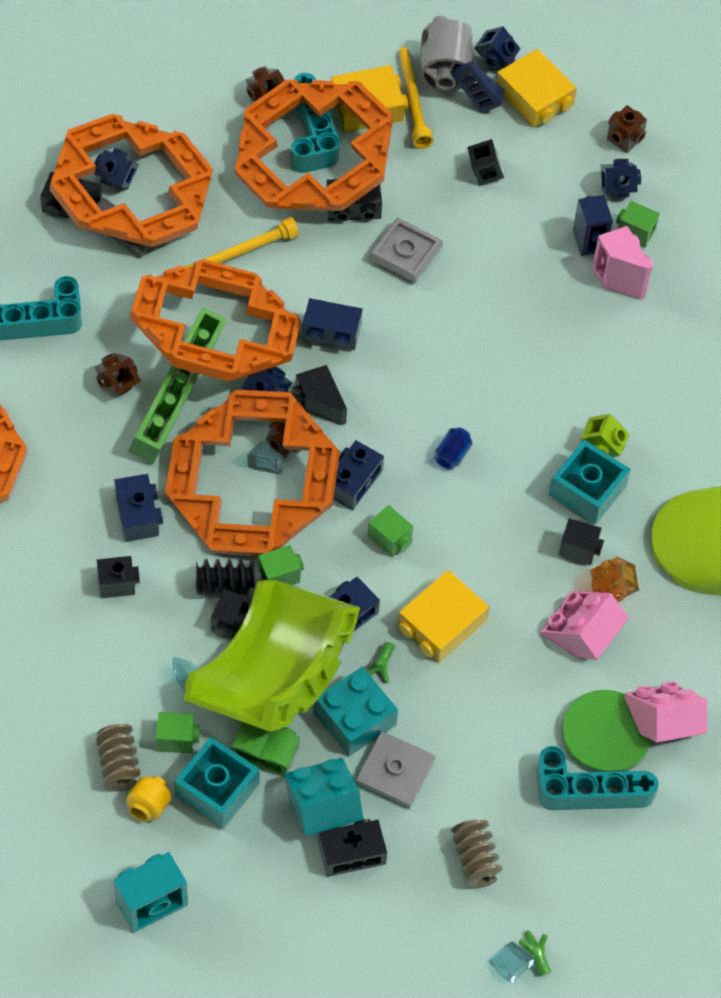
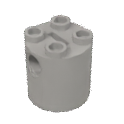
[420,16,473,93]

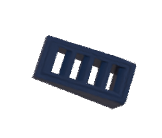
[451,61,504,113]

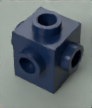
[474,26,521,70]
[94,148,139,189]
[601,159,641,198]
[242,366,292,392]

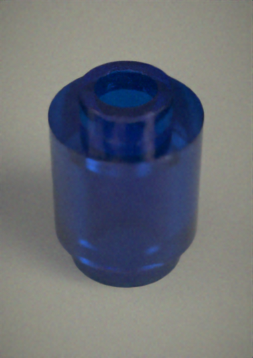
[434,427,473,470]

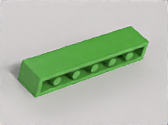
[128,307,227,464]

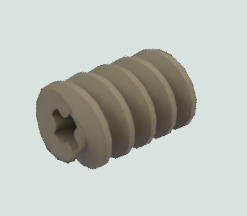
[96,724,141,791]
[451,820,503,888]

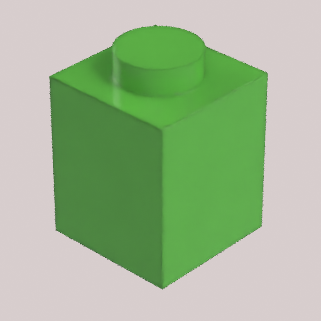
[616,201,660,248]
[368,505,413,557]
[258,545,304,585]
[156,712,200,754]

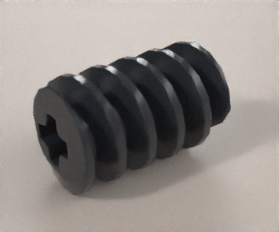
[196,559,255,596]

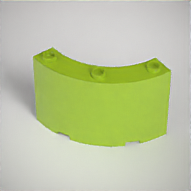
[184,580,360,732]

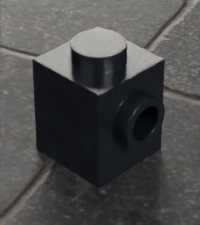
[558,518,604,565]
[96,556,140,598]

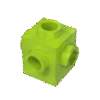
[580,414,629,457]

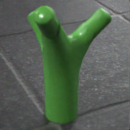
[367,642,395,683]
[519,930,551,976]

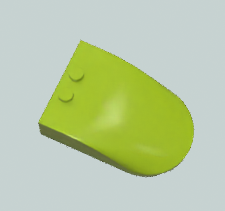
[650,486,721,596]

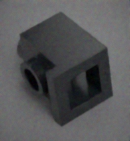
[467,139,504,186]
[211,589,251,639]

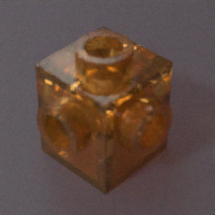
[590,557,639,602]

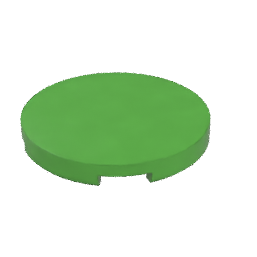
[562,690,651,772]

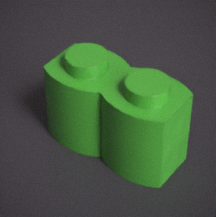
[231,722,300,777]

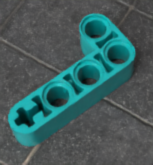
[291,73,340,173]
[0,276,82,341]
[536,746,659,810]

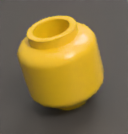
[126,776,171,822]

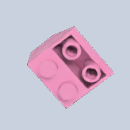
[592,226,653,299]
[541,591,629,660]
[625,682,707,742]

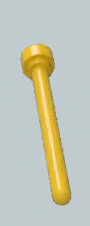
[399,47,434,149]
[184,217,299,269]

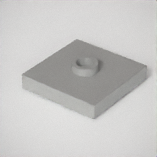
[369,217,443,283]
[356,731,436,809]

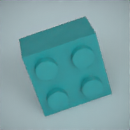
[549,440,631,525]
[314,666,398,756]
[174,737,260,829]
[285,757,364,836]
[114,852,188,933]

